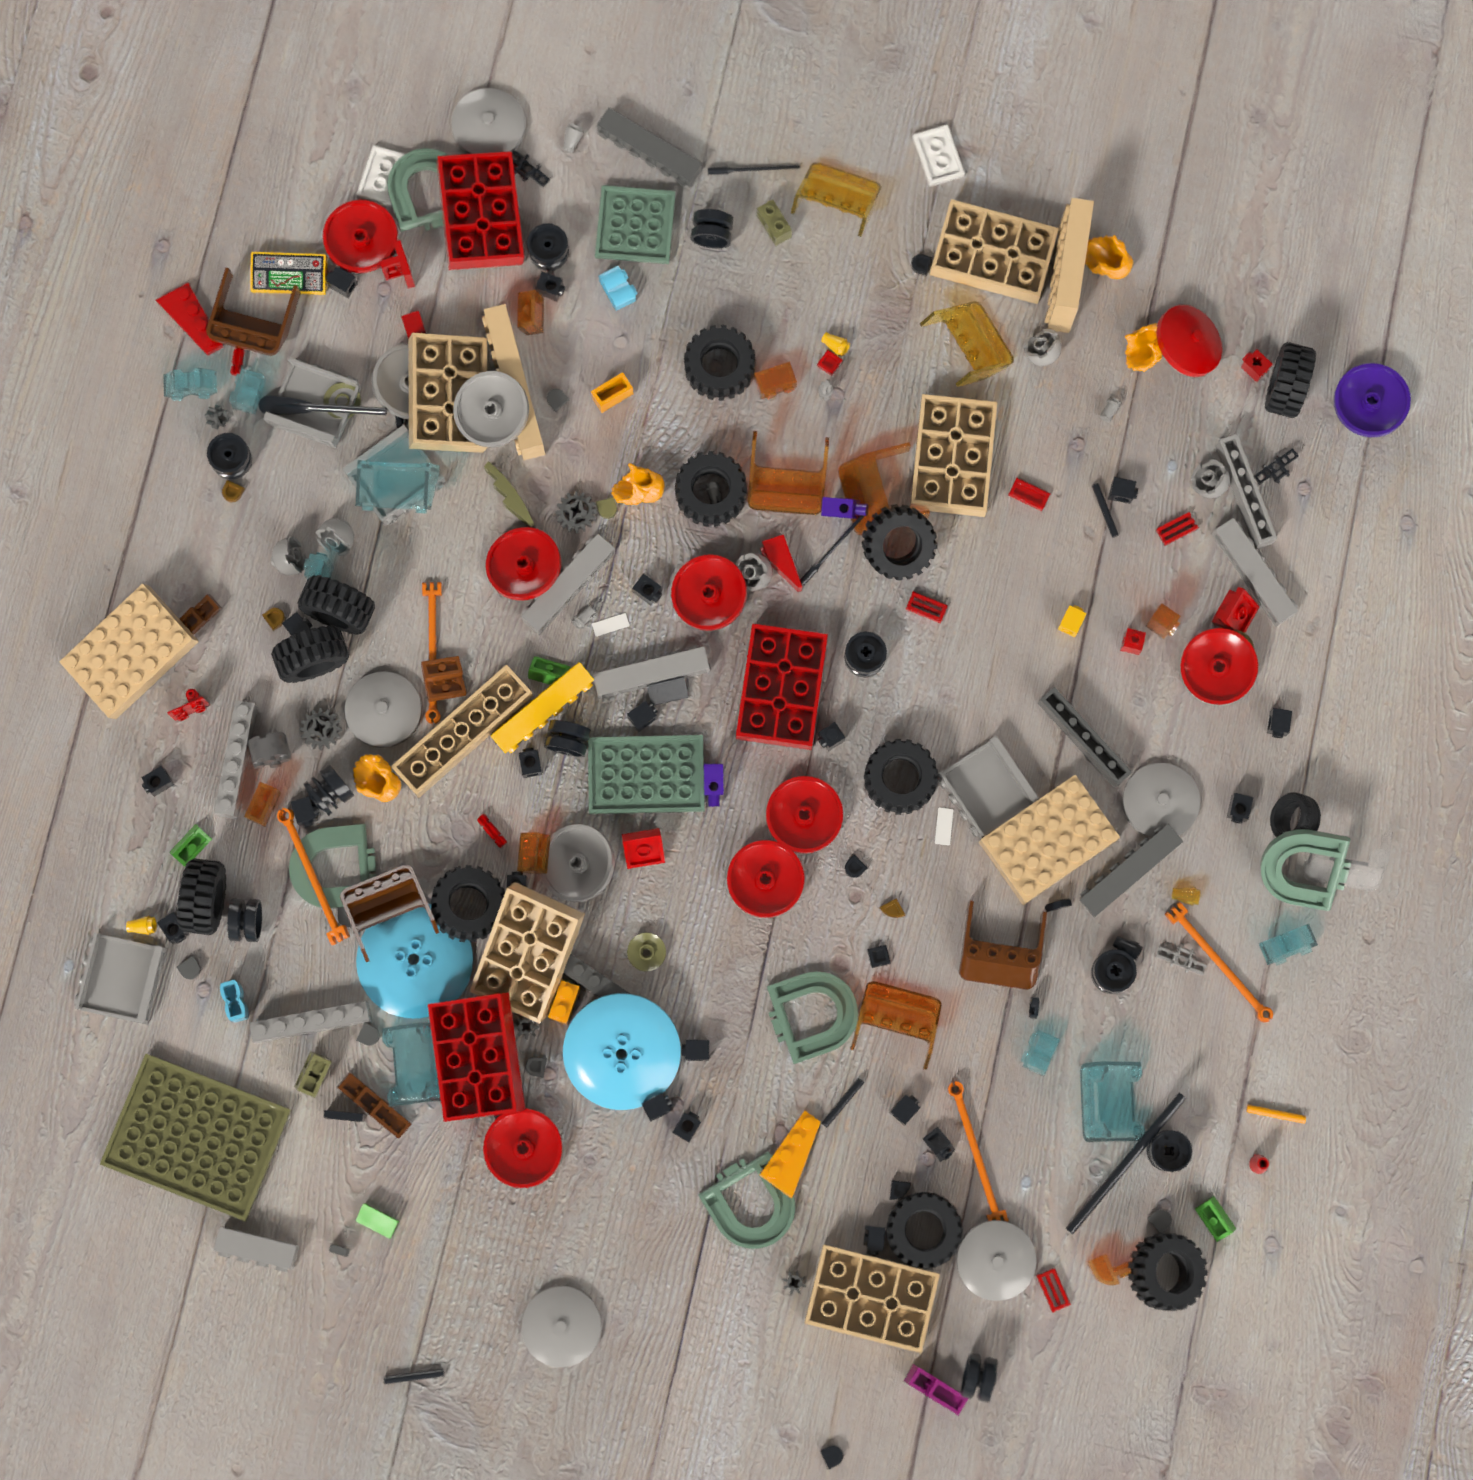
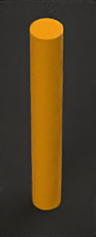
[1246,1105,1306,1123]

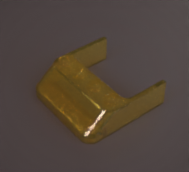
[791,162,881,237]
[920,301,1014,387]

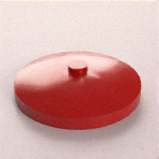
[323,200,398,273]
[1156,305,1222,377]
[485,527,561,600]
[671,555,747,631]
[1181,628,1258,705]
[766,776,843,854]
[727,840,804,918]
[483,1109,563,1188]

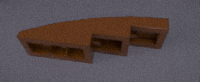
[179,594,222,635]
[337,1072,411,1139]

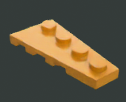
[760,1110,820,1198]

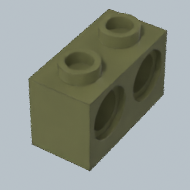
[757,199,792,246]
[294,1051,331,1098]

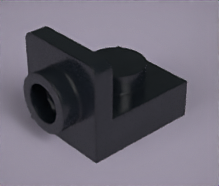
[922,1127,955,1162]

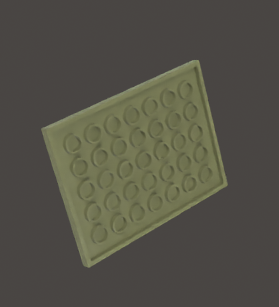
[100,1053,291,1221]

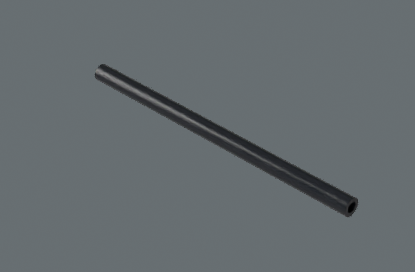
[1065,1092,1187,1235]

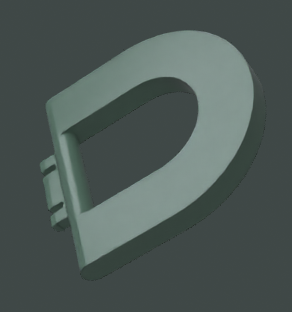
[388,148,448,232]
[289,824,377,909]
[1260,829,1351,911]
[767,972,858,1064]
[698,1151,795,1249]

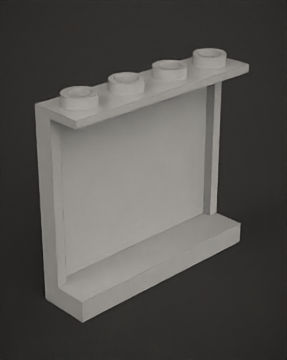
[263,358,362,448]
[343,425,446,526]
[937,736,1039,839]
[74,932,167,1025]

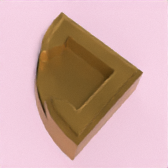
[879,898,905,918]

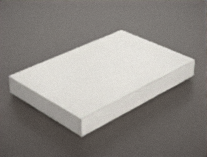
[912,124,965,187]
[356,145,405,207]

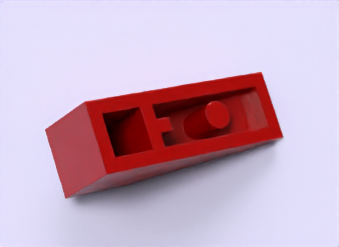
[760,534,802,592]

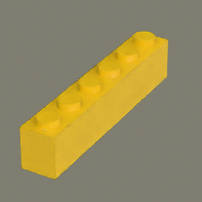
[490,662,594,754]

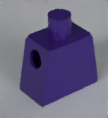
[821,497,869,519]
[704,764,724,807]

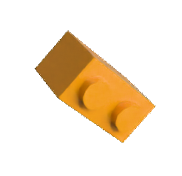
[591,372,633,413]
[548,980,581,1025]

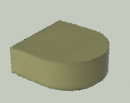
[596,497,617,519]

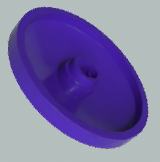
[1334,363,1411,437]

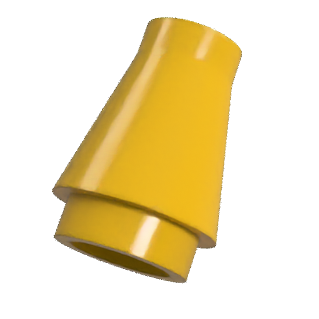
[821,332,850,356]
[126,916,157,935]

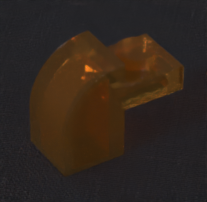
[1086,1254,1132,1285]

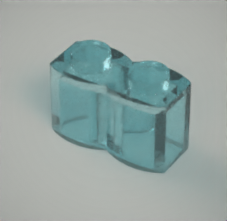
[1020,1030,1060,1076]

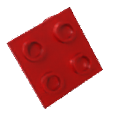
[167,689,210,721]

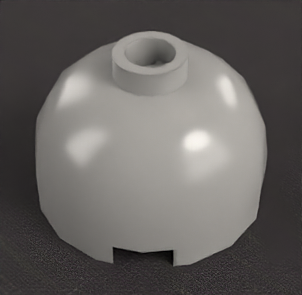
[1023,329,1062,366]
[1191,459,1230,499]
[315,519,354,556]
[271,536,307,575]
[736,553,773,591]

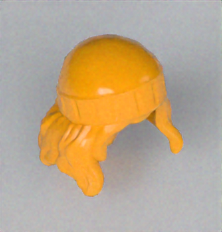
[1085,235,1133,280]
[1125,323,1163,372]
[611,463,665,505]
[353,754,401,802]

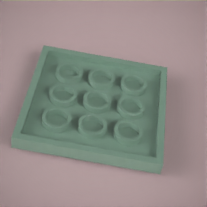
[595,185,676,264]

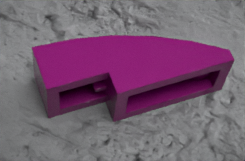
[903,1364,969,1416]

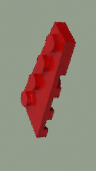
[156,283,224,356]

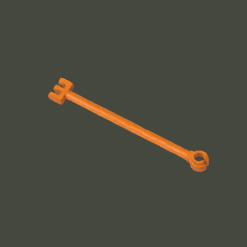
[422,582,442,724]
[277,808,350,946]
[1165,902,1273,1023]
[948,1081,1009,1222]

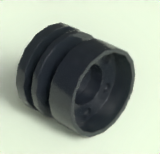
[303,764,355,816]
[1146,1130,1193,1172]

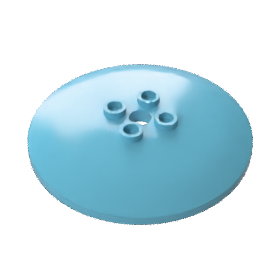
[356,904,473,1019]
[563,993,681,1110]

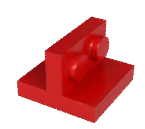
[379,240,415,289]
[1211,587,1259,632]
[621,828,665,869]

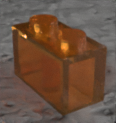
[517,290,544,336]
[754,362,797,399]
[1145,603,1181,639]
[244,782,281,827]
[517,832,551,874]

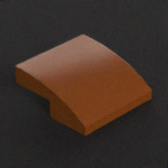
[421,656,467,702]

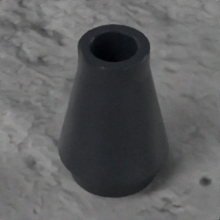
[1113,936,1143,961]

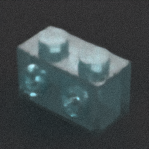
[229,368,266,414]
[304,552,334,579]

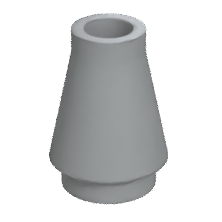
[563,123,583,153]

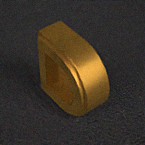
[222,480,245,503]
[262,608,285,631]

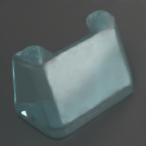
[355,460,440,514]
[382,1022,441,1107]
[1080,1061,1145,1142]

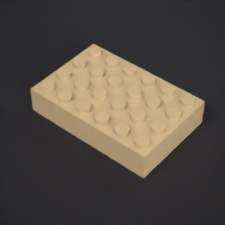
[1045,198,1094,333]
[930,199,1059,304]
[408,333,488,453]
[910,394,997,517]
[59,583,199,719]
[979,775,1120,906]
[469,882,585,1024]
[804,1245,940,1353]

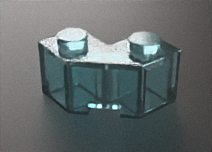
[163,368,217,401]
[1259,924,1318,966]

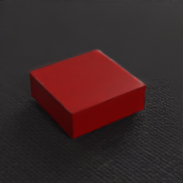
[817,349,843,376]

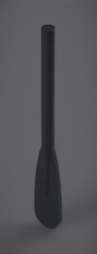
[258,395,387,415]

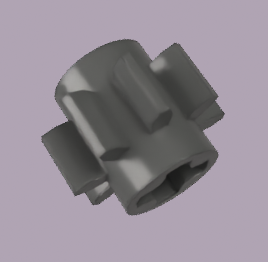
[205,405,229,429]
[514,1017,539,1040]
[782,1271,806,1295]

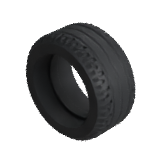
[1270,792,1321,837]

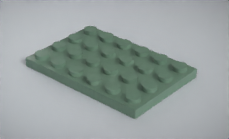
[588,735,705,814]

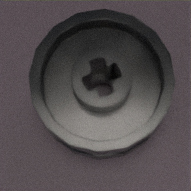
[691,209,734,249]
[527,223,569,271]
[207,433,252,480]
[844,631,887,678]
[544,720,591,757]
[227,898,262,942]
[1091,949,1137,994]
[960,1353,998,1403]

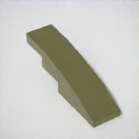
[484,461,535,528]

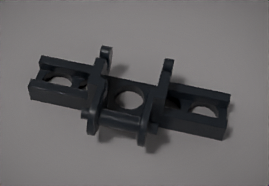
[512,149,550,188]
[1254,448,1299,485]

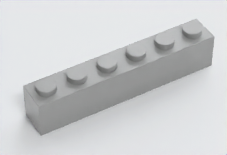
[1216,434,1277,549]
[1212,518,1298,627]
[521,534,616,635]
[593,645,710,699]
[214,700,258,819]
[250,1001,372,1044]

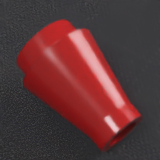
[1249,1154,1269,1174]

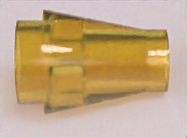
[1172,887,1201,906]

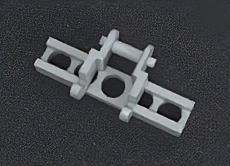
[1155,944,1207,975]

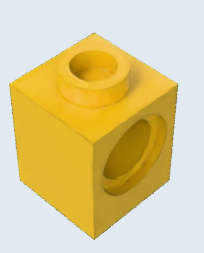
[1058,605,1087,637]

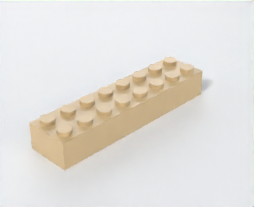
[482,304,545,460]
[391,664,534,798]

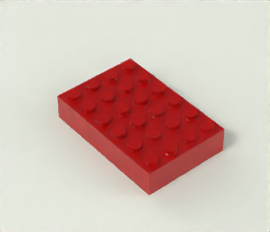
[437,151,524,270]
[736,623,828,750]
[428,992,525,1122]

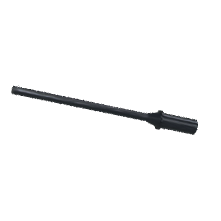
[708,165,800,175]
[800,515,865,586]

